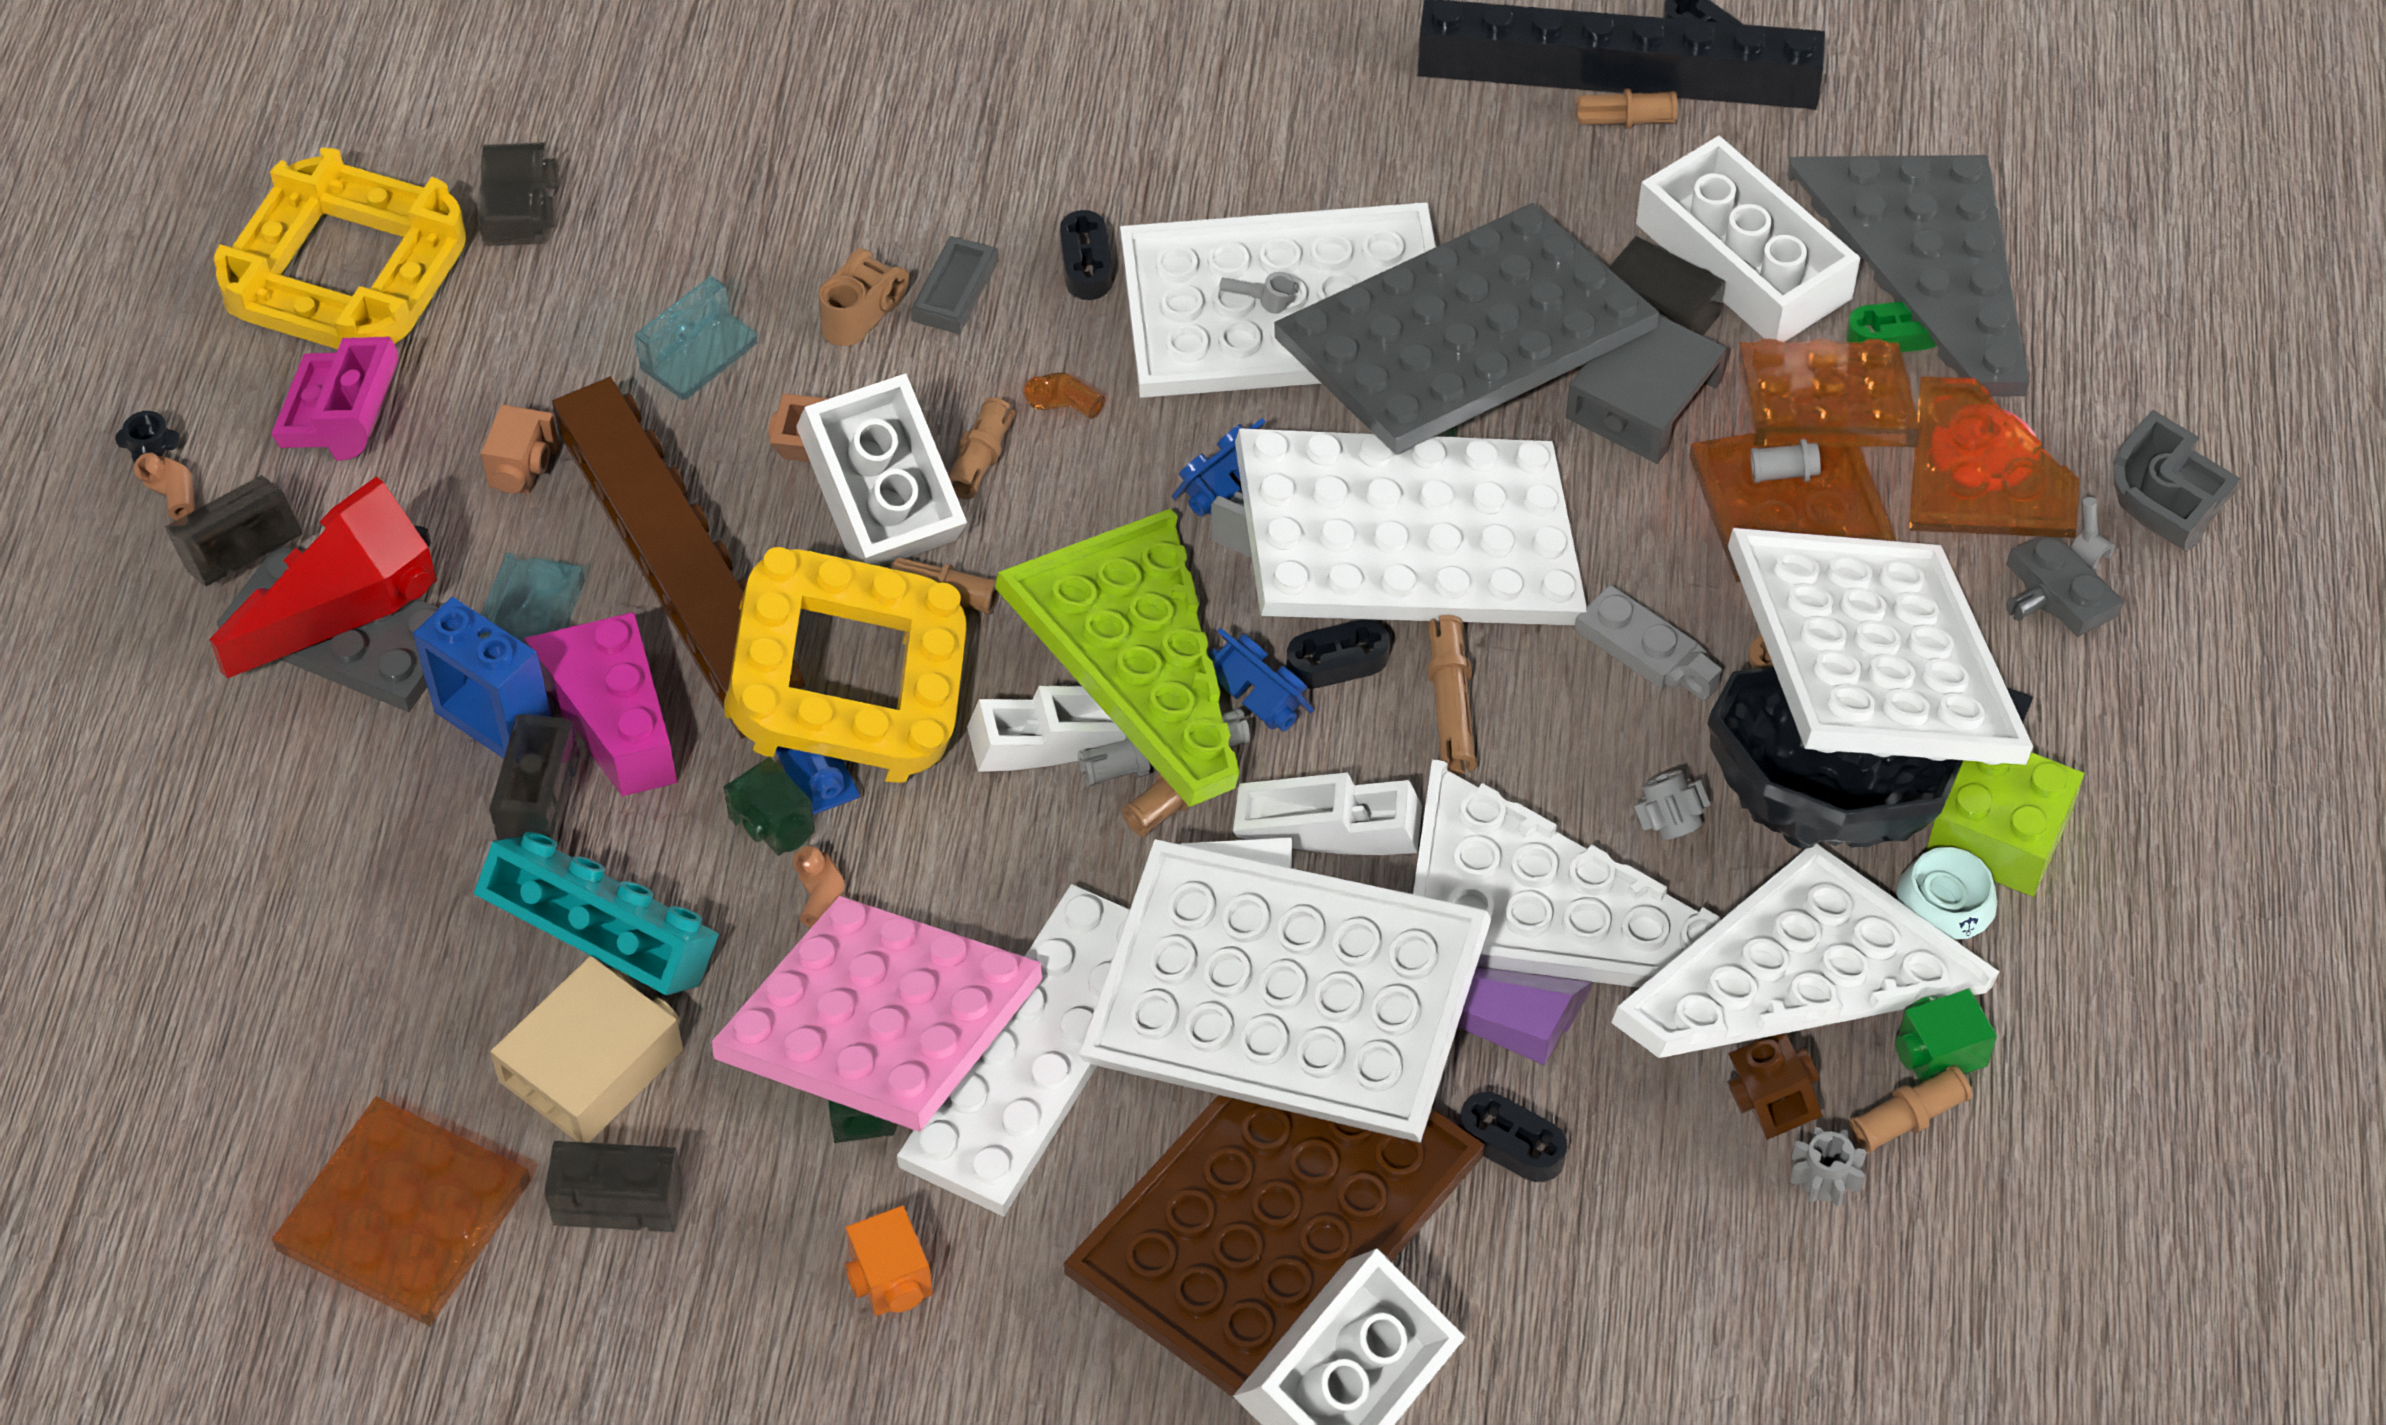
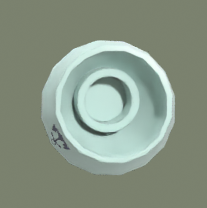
[1896,847,1998,940]

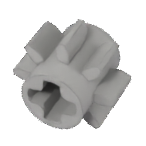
[1634,770,1711,840]
[1790,1127,1866,1206]

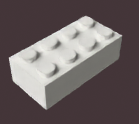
[1636,136,1860,348]

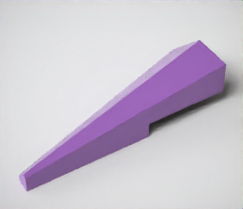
[1457,966,1592,1065]

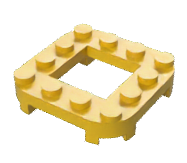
[214,148,466,349]
[724,547,966,783]

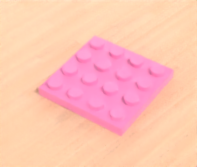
[711,896,1042,1132]

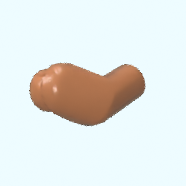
[134,453,196,521]
[793,845,845,928]

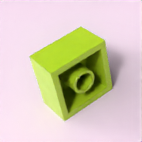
[1926,752,2085,897]

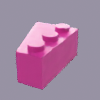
[524,612,677,796]

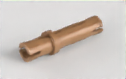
[1427,615,1477,775]

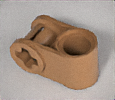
[819,248,909,346]

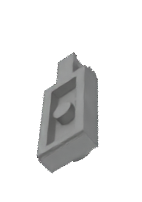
[1575,584,1722,702]

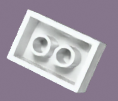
[796,373,967,567]
[1233,1249,1465,1425]

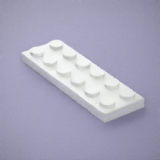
[897,884,1130,1217]

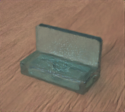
[634,275,758,400]

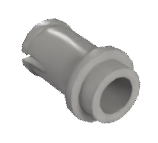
[1750,438,1821,483]

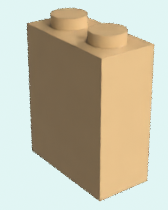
[490,956,683,1147]

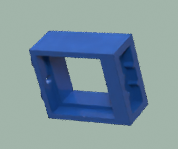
[413,596,555,767]

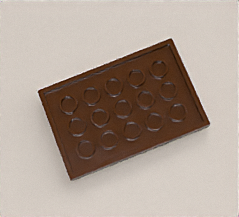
[1064,1095,1485,1400]

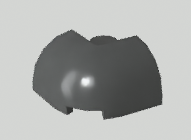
[2114,410,2241,552]

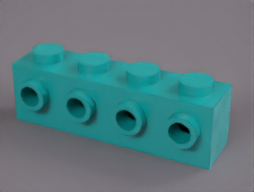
[473,832,719,995]

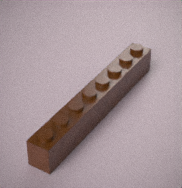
[552,376,805,739]

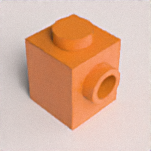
[844,1205,933,1317]

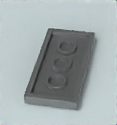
[217,543,439,712]

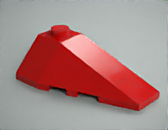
[209,476,437,679]

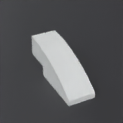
[967,686,1126,772]
[1233,773,1422,855]

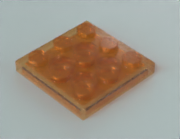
[1738,339,1920,447]
[1689,416,1896,582]
[272,1096,531,1326]

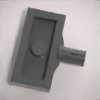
[2006,529,2124,637]

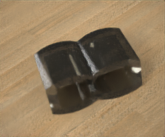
[478,142,559,246]

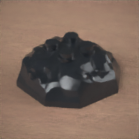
[1707,667,1964,849]

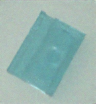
[479,553,585,644]

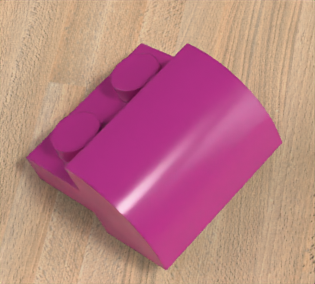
[271,337,398,461]

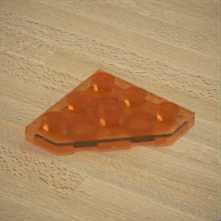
[1909,376,2080,538]

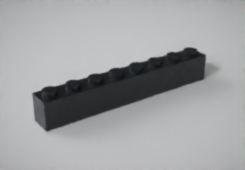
[1417,0,1825,110]

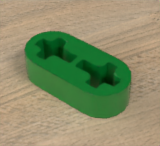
[1846,301,1937,355]

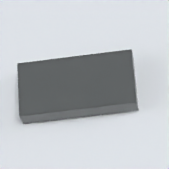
[911,236,999,334]

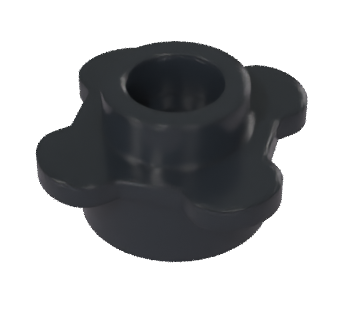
[115,411,180,463]

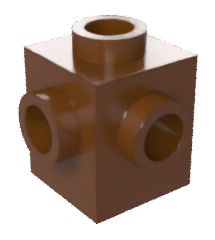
[1727,1033,1823,1140]

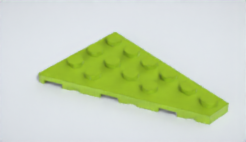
[995,508,1240,807]

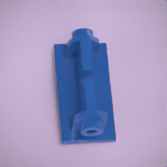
[1171,418,1266,516]
[1207,628,1314,732]
[775,746,860,817]

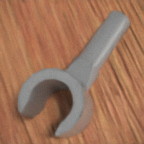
[1219,272,1295,314]
[2071,497,2115,570]

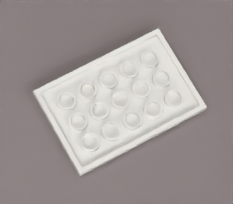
[1120,202,1436,398]
[1235,429,1587,625]
[1728,528,2033,765]
[1079,839,1491,1143]

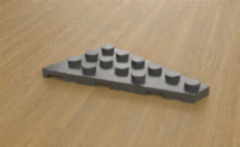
[1787,155,2029,397]

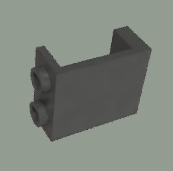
[1566,313,1727,464]

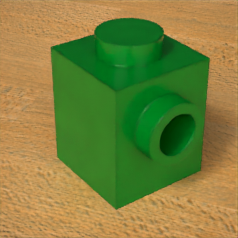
[1895,988,1997,1083]

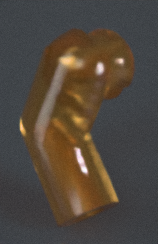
[1024,372,1105,419]

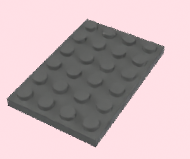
[1274,202,1659,455]

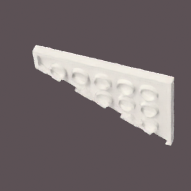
[1413,760,1721,988]
[1611,844,1999,1058]

